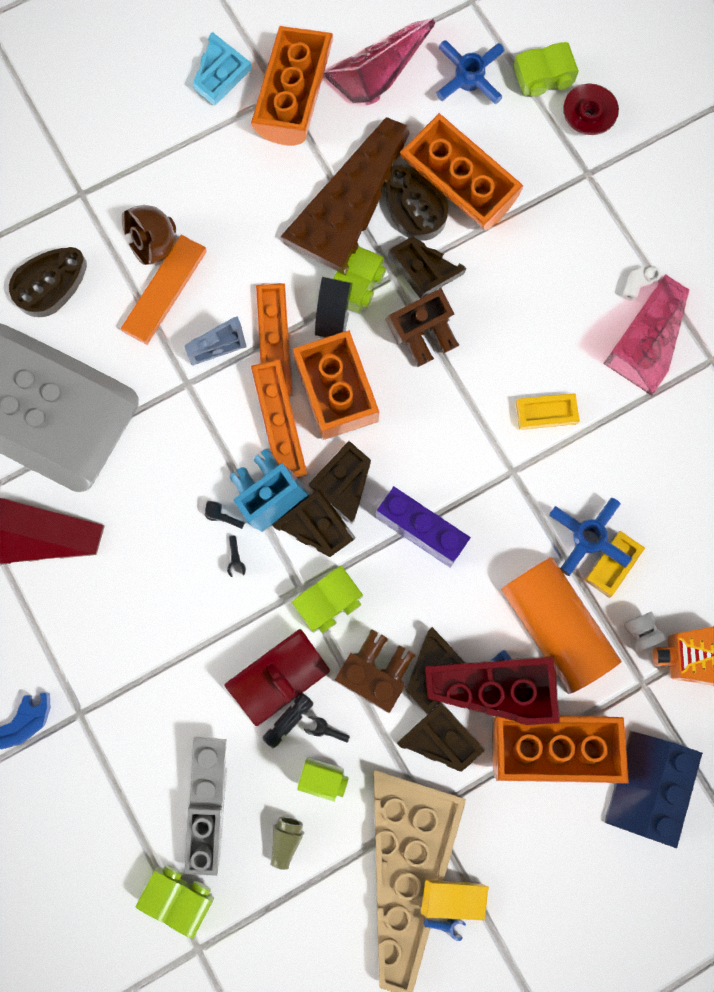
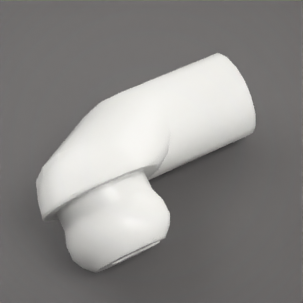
[623,266,661,301]

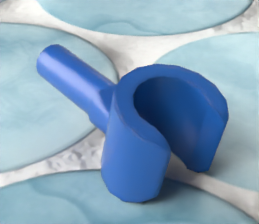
[424,919,466,941]

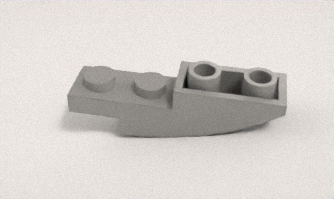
[184,737,227,876]

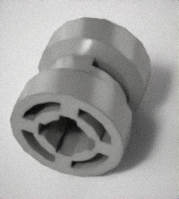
[624,611,666,652]

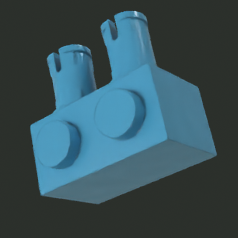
[230,449,309,532]

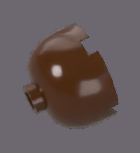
[122,204,176,266]

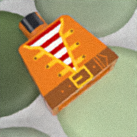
[653,626,714,686]

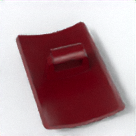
[224,629,330,726]

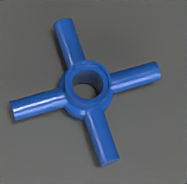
[436,40,504,105]
[549,497,632,576]

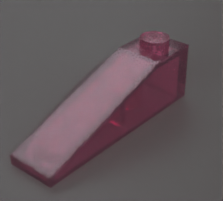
[324,19,435,105]
[603,274,690,396]

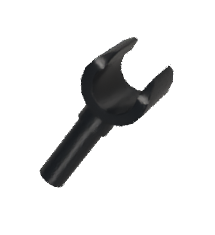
[205,501,245,529]
[227,535,247,578]
[304,716,350,743]

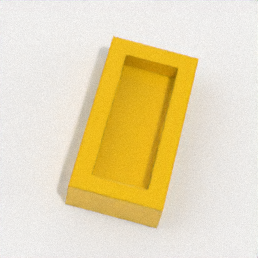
[516,393,580,430]
[584,530,645,598]
[421,879,489,920]

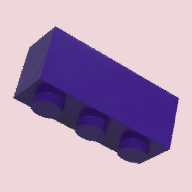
[375,486,471,568]

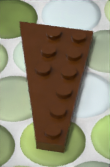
[280,117,410,275]

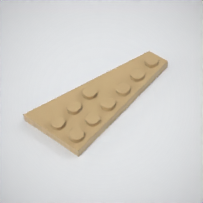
[373,769,466,992]

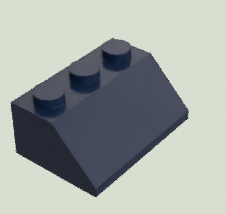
[604,731,703,849]

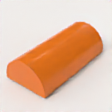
[251,26,333,146]
[400,113,524,230]
[501,556,622,694]
[492,716,629,783]

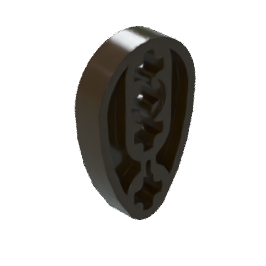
[385,165,448,241]
[9,247,87,317]

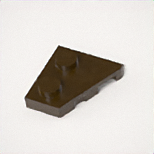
[388,236,466,299]
[309,441,371,524]
[272,489,356,557]
[406,627,465,714]
[397,702,485,772]

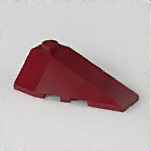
[0,498,105,565]
[425,655,560,725]

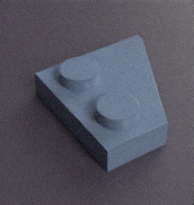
[184,316,247,366]

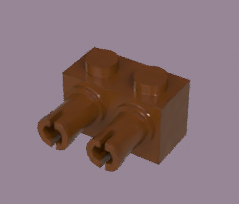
[385,288,460,367]
[334,629,416,714]

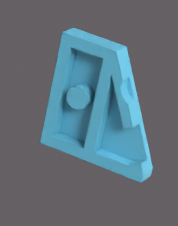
[193,32,252,106]

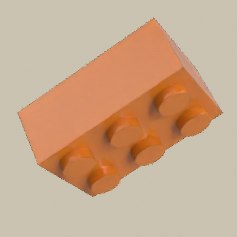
[293,330,380,441]

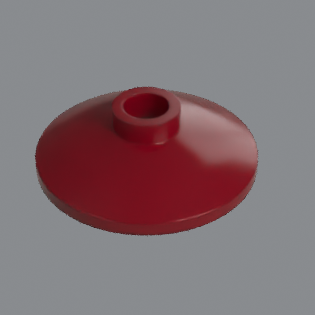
[563,83,619,135]

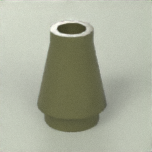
[270,817,305,870]

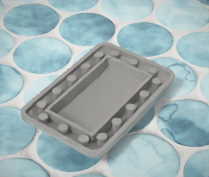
[0,323,139,493]

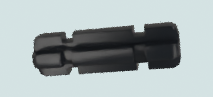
[262,693,314,748]

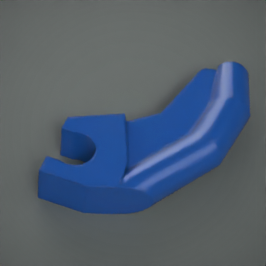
[0,692,51,750]

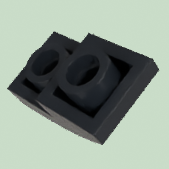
[315,277,353,338]

